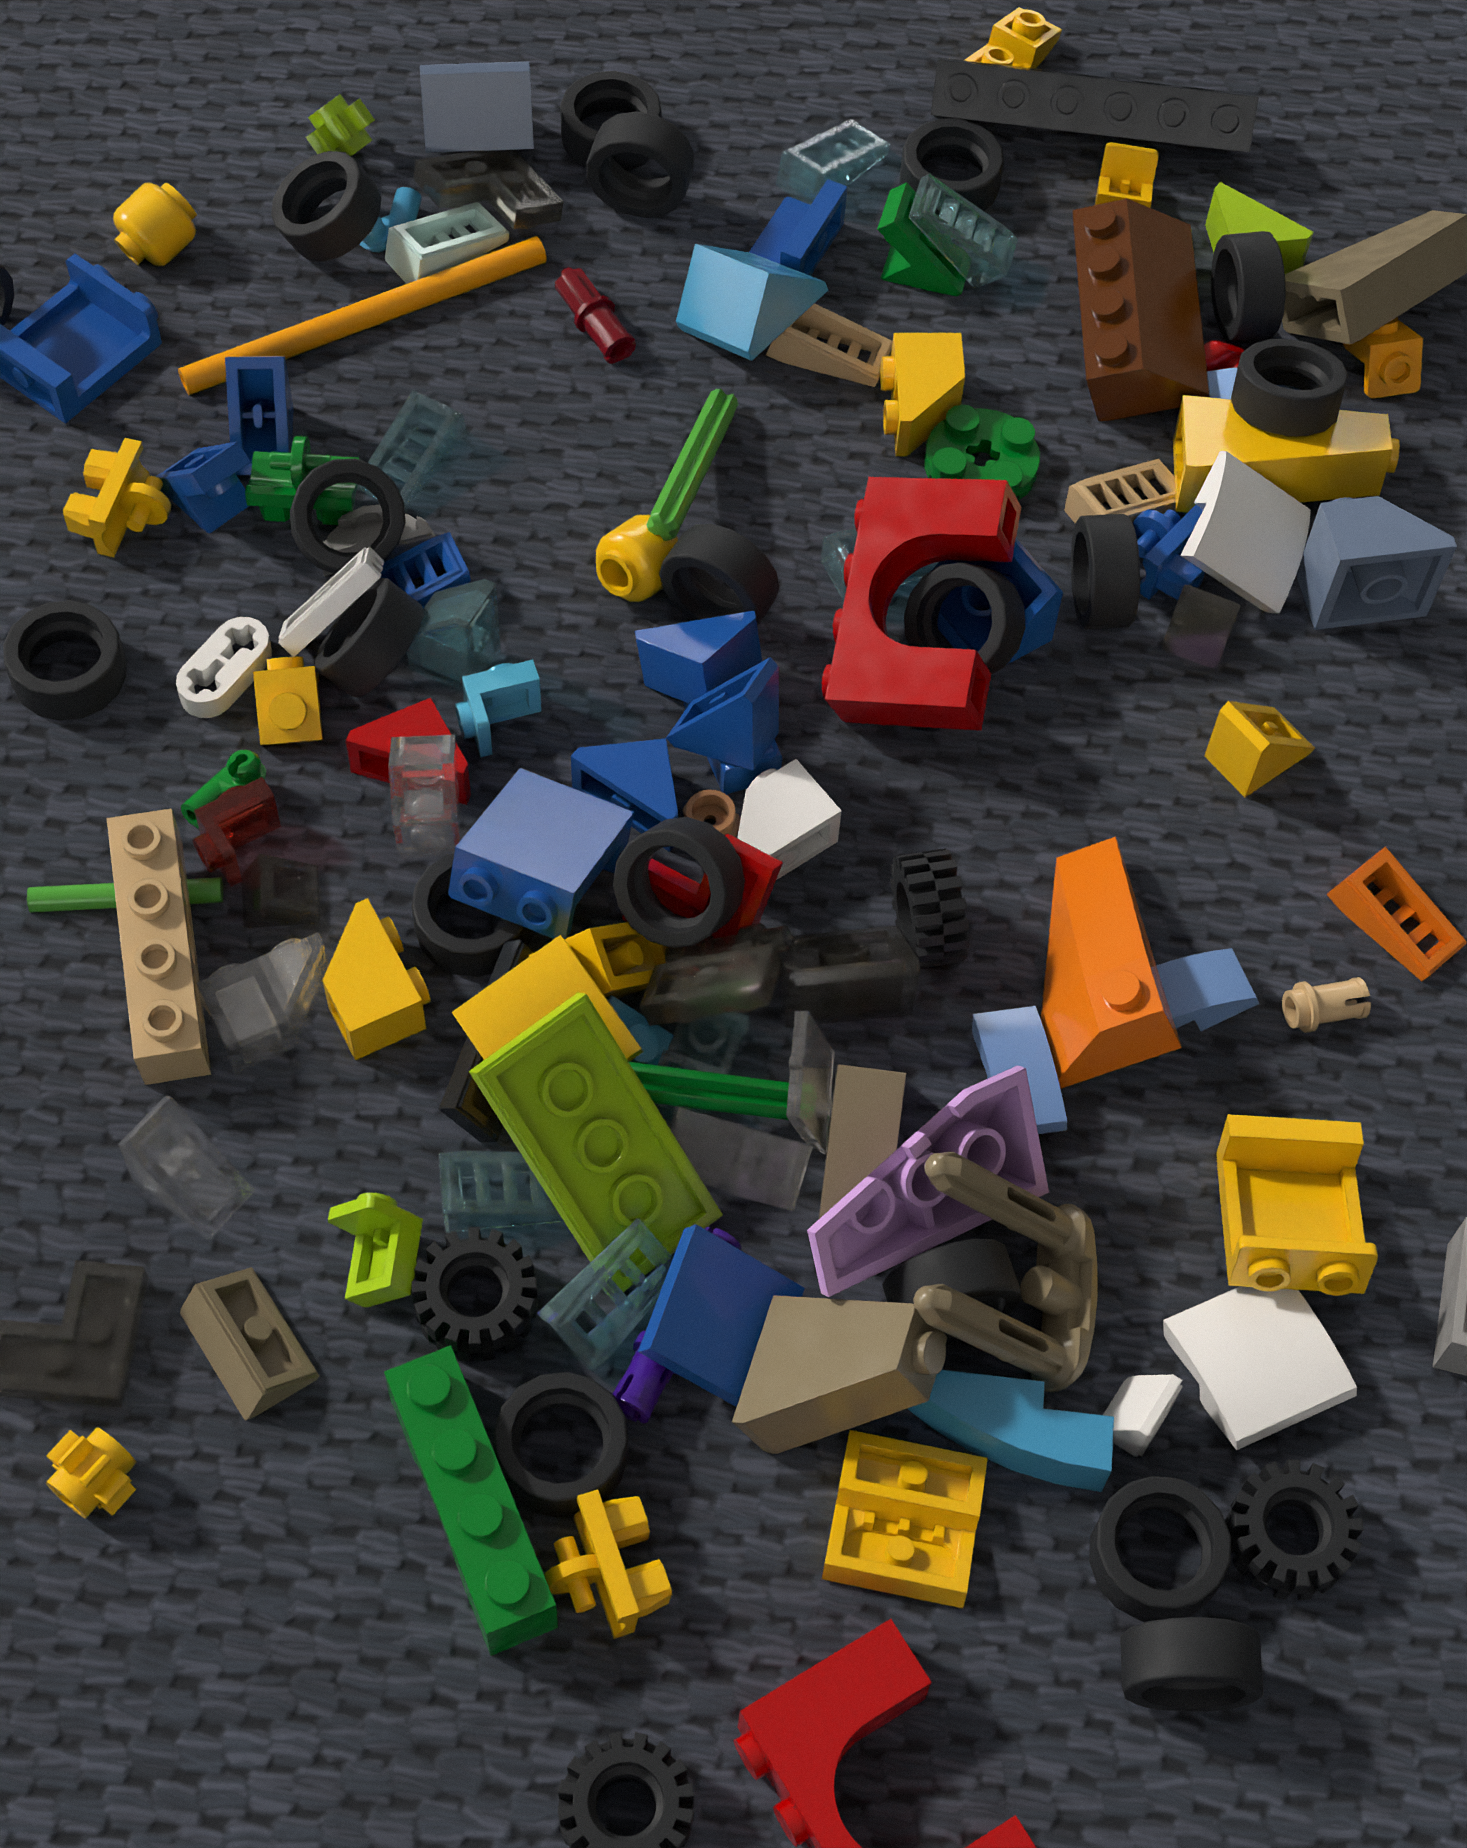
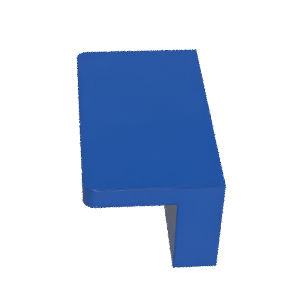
[749,179,847,276]

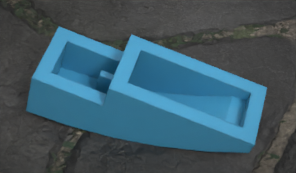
[907,1370,1114,1492]

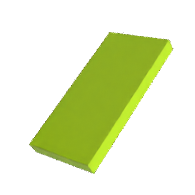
[469,992,723,1296]

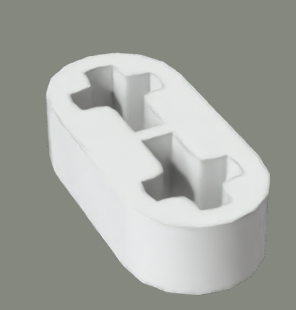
[176,617,272,718]

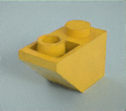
[880,333,965,456]
[323,898,431,1060]

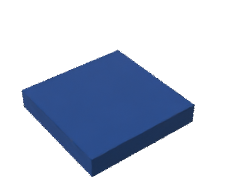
[638,1224,805,1407]

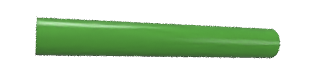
[27,877,223,913]

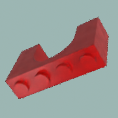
[822,477,1022,731]
[734,1619,1036,1848]

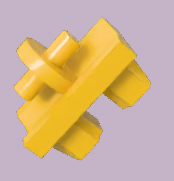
[63,438,171,557]
[544,1489,672,1639]

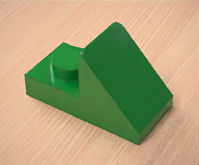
[877,182,973,296]

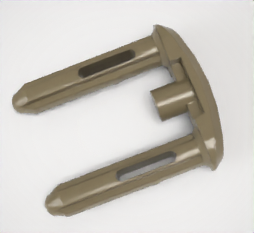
[913,1152,1097,1393]

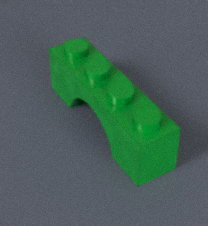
[384,1345,558,1656]

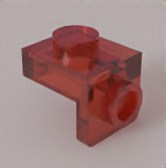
[193,777,281,887]

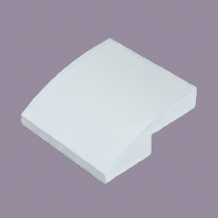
[1180,451,1311,614]
[1163,1286,1357,1450]

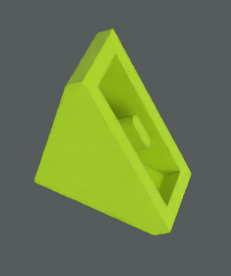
[1205,182,1314,274]

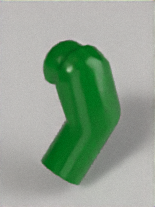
[181,750,266,829]

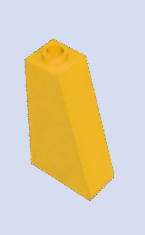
[1173,395,1400,513]

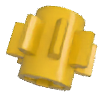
[46,1427,136,1519]

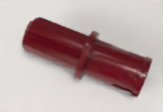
[555,267,636,364]

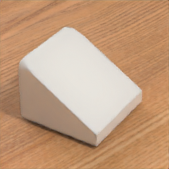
[1103,1374,1183,1458]

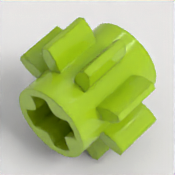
[306,94,375,156]

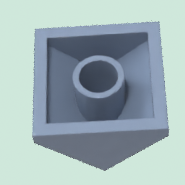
[420,61,534,153]

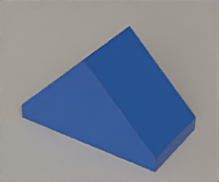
[225,356,294,475]
[635,611,762,704]
[666,657,779,771]
[571,738,678,852]

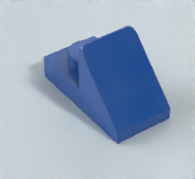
[156,442,251,533]

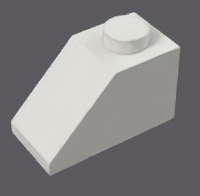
[737,759,842,880]

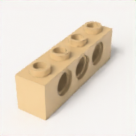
[107,809,211,1085]

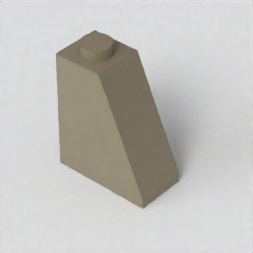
[818,1064,906,1220]
[732,1295,947,1454]

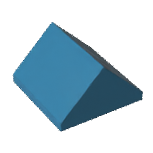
[676,244,828,361]

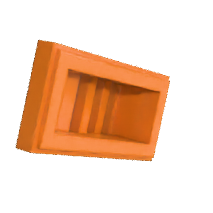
[1326,846,1467,981]

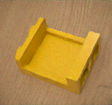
[1217,1114,1378,1296]

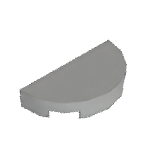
[323,505,436,576]

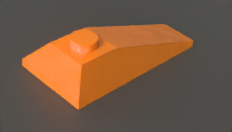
[1041,837,1182,1089]

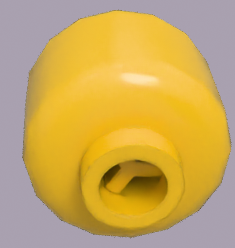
[113,182,197,267]
[596,515,678,602]

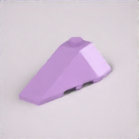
[807,1065,1049,1297]

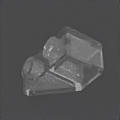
[388,735,462,859]
[196,932,328,1075]

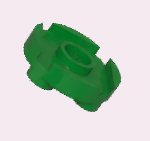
[924,404,1040,500]

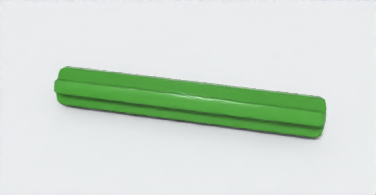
[646,389,738,541]

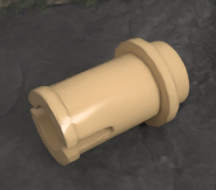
[1282,977,1371,1033]

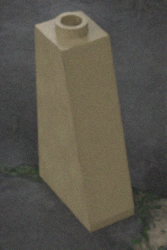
[1282,210,1467,344]

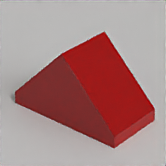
[346,697,471,805]

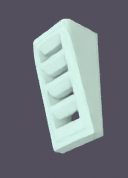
[385,202,510,284]

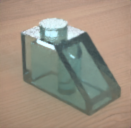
[407,579,501,693]

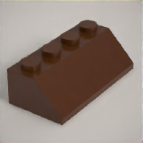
[1072,198,1210,421]

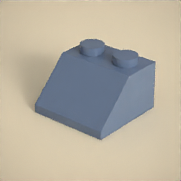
[1296,496,1457,630]

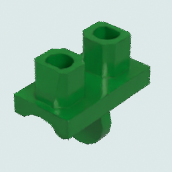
[245,436,359,525]

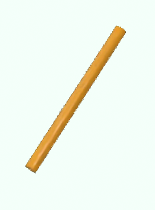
[178,236,547,395]

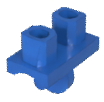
[1133,505,1205,604]

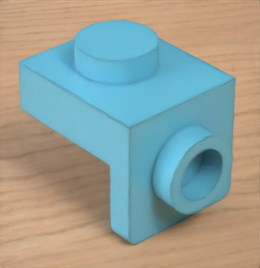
[455,660,541,757]

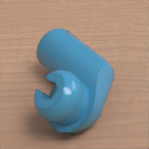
[360,187,422,253]

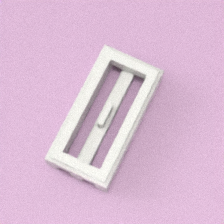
[278,546,384,657]

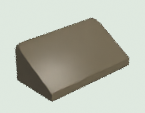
[180,1267,320,1420]

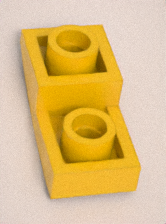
[965,7,1062,69]

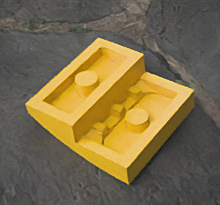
[452,935,644,1062]
[822,1430,988,1609]

